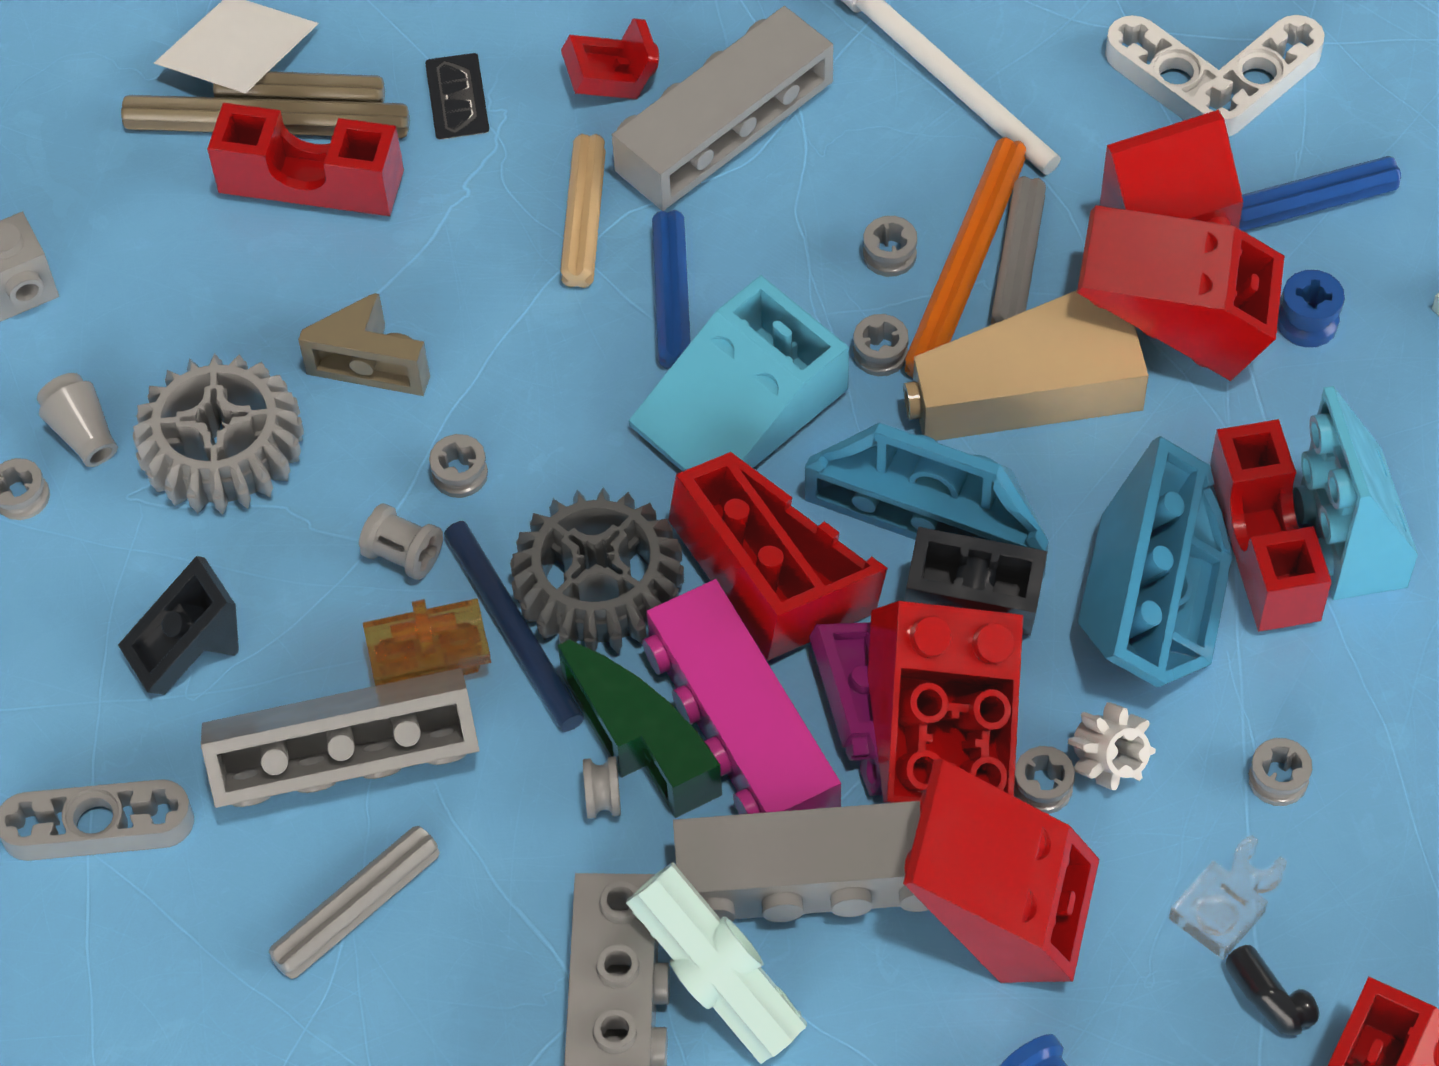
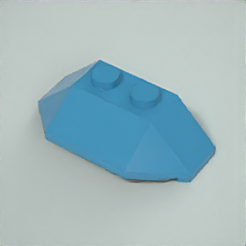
[805,423,1049,580]
[1078,436,1232,688]

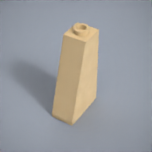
[903,290,1149,441]

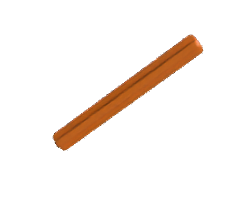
[904,137,1026,378]

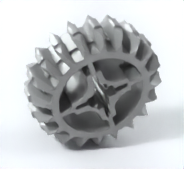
[133,353,304,515]

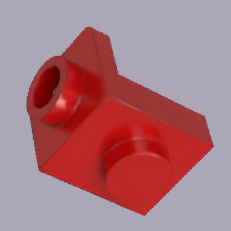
[561,18,659,99]

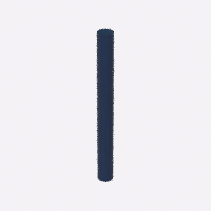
[444,521,584,732]

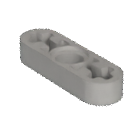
[0,779,194,861]

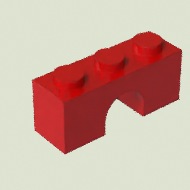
[207,103,404,216]
[1210,419,1332,632]

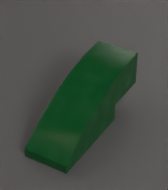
[558,639,722,818]

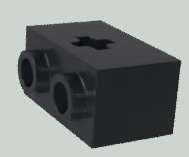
[905,527,1048,636]

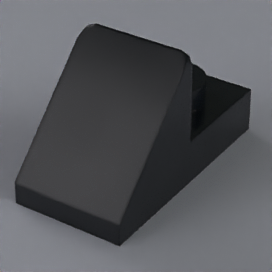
[118,556,239,695]

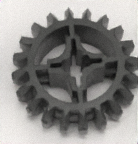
[510,487,684,654]

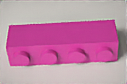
[642,579,841,815]

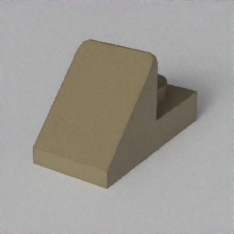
[298,293,430,396]

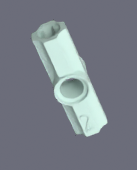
[626,862,807,1064]

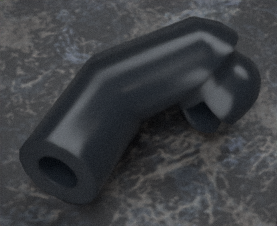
[1225,945,1320,1035]

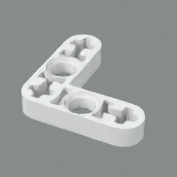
[1105,15,1325,137]

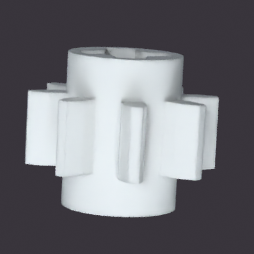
[1067,702,1156,790]

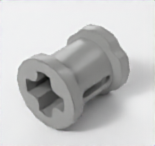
[359,503,443,580]

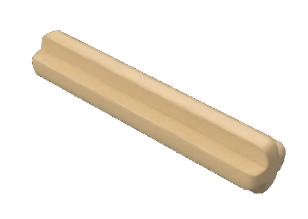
[560,134,606,288]

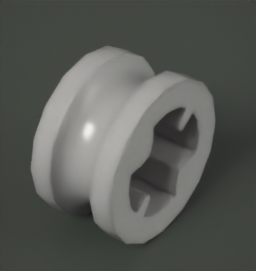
[863,216,917,277]
[853,314,909,376]
[429,434,488,498]
[0,458,50,520]
[1248,738,1312,806]
[1014,746,1075,814]
[583,756,621,819]

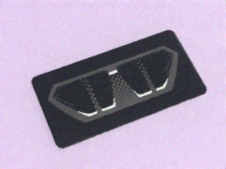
[425,53,489,140]

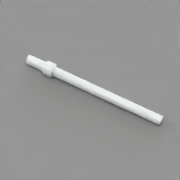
[841,0,1061,175]

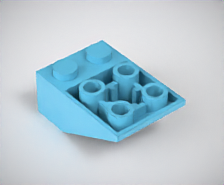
[629,275,849,472]
[1293,386,1418,600]

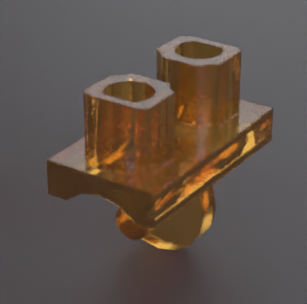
[363,598,492,686]

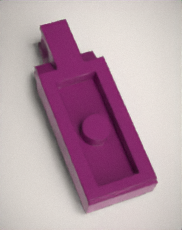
[809,622,883,796]

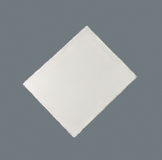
[154,0,319,94]

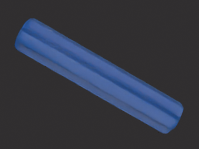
[1239,156,1401,231]
[652,210,691,369]

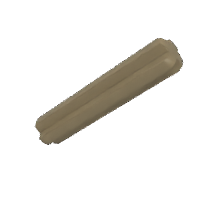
[213,71,385,103]

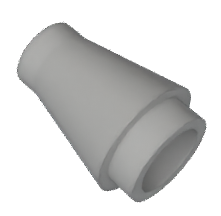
[37,373,118,467]

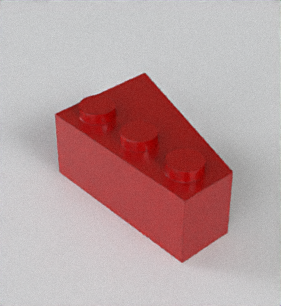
[668,452,888,661]

